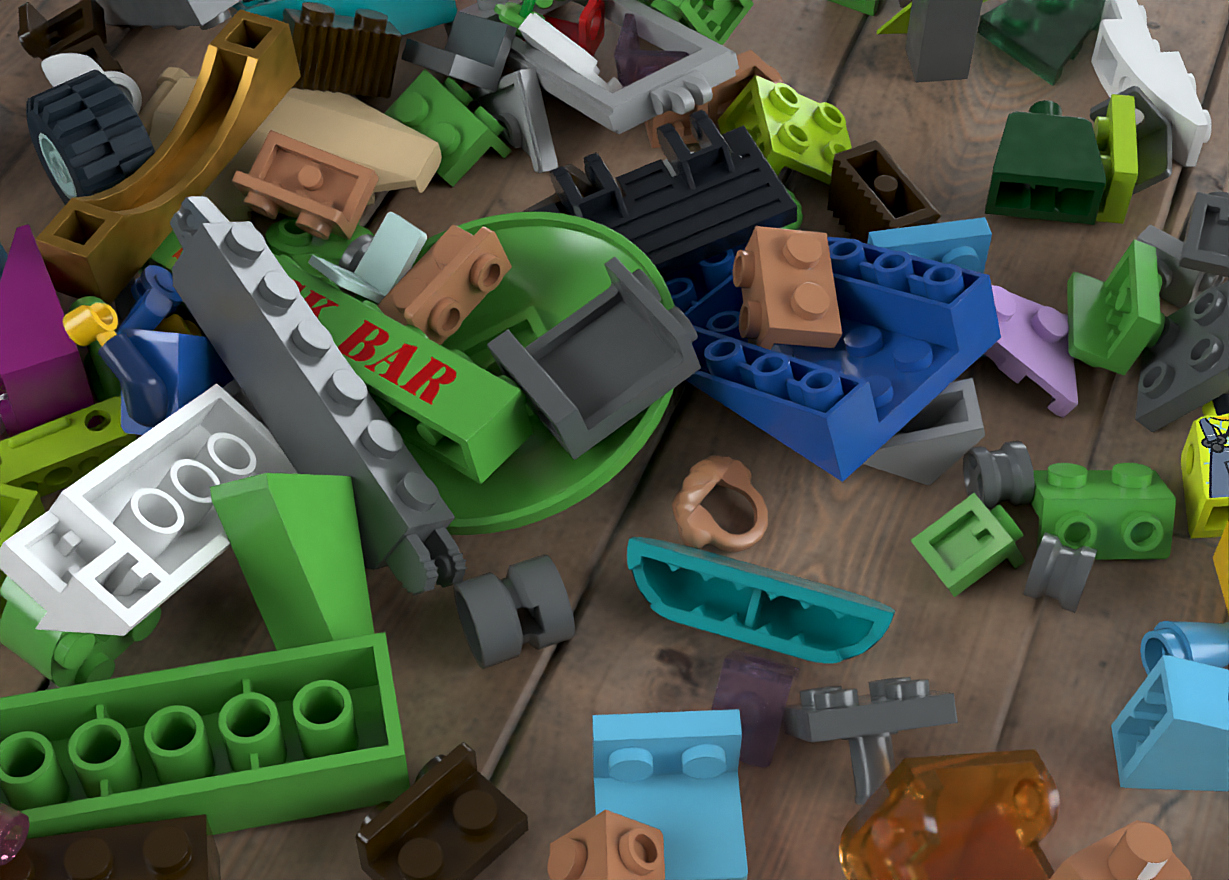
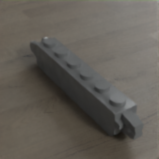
[170,196,468,595]

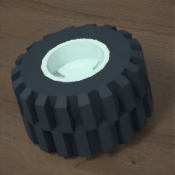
[26,69,155,205]

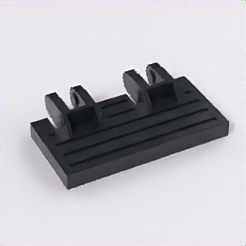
[532,109,797,277]

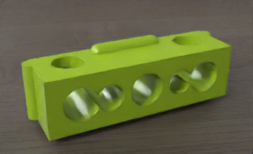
[0,396,136,498]

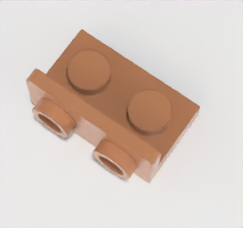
[377,224,512,345]

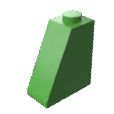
[210,473,374,650]

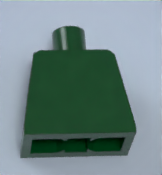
[984,100,1106,225]

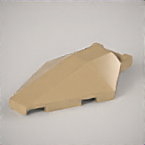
[138,67,442,222]

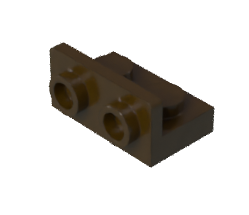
[355,742,529,880]

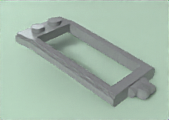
[444,0,739,134]

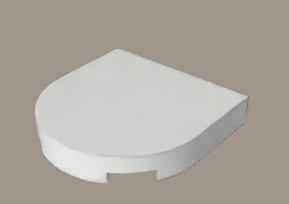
[519,13,623,93]

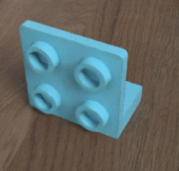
[592,709,748,880]

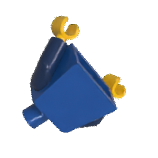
[63,303,235,435]

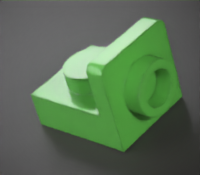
[911,493,1025,597]

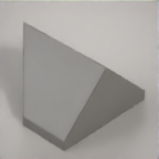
[863,378,985,485]

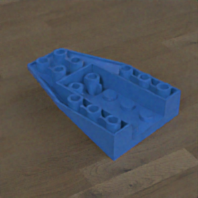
[663,237,1001,482]

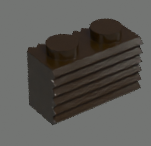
[282,2,402,99]
[827,140,942,244]

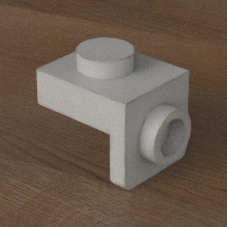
[1137,225,1225,309]

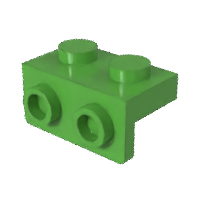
[384,69,512,187]
[1067,239,1165,376]
[1030,463,1176,560]

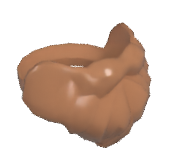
[672,455,768,552]

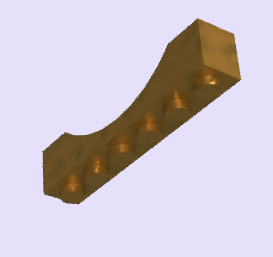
[35,9,301,305]

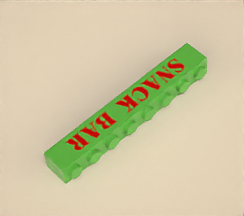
[138,230,533,484]

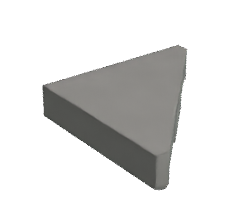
[466,68,558,173]

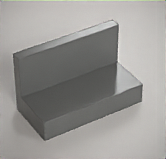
[401,11,517,92]

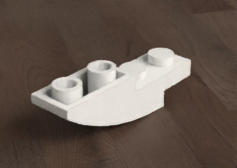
[1091,0,1211,167]

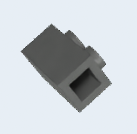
[905,0,983,83]

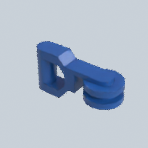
[116,265,183,335]

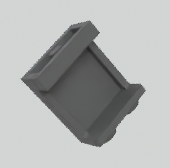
[487,257,701,460]

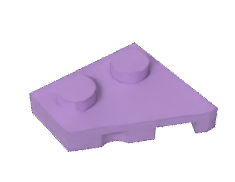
[984,285,1078,418]

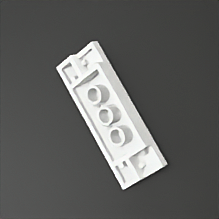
[0,379,298,636]

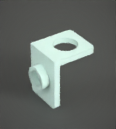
[308,212,427,303]

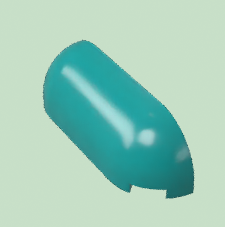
[627,537,895,664]

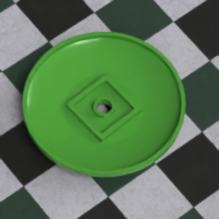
[355,212,674,535]

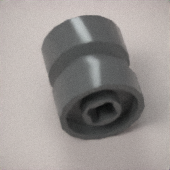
[453,554,575,669]

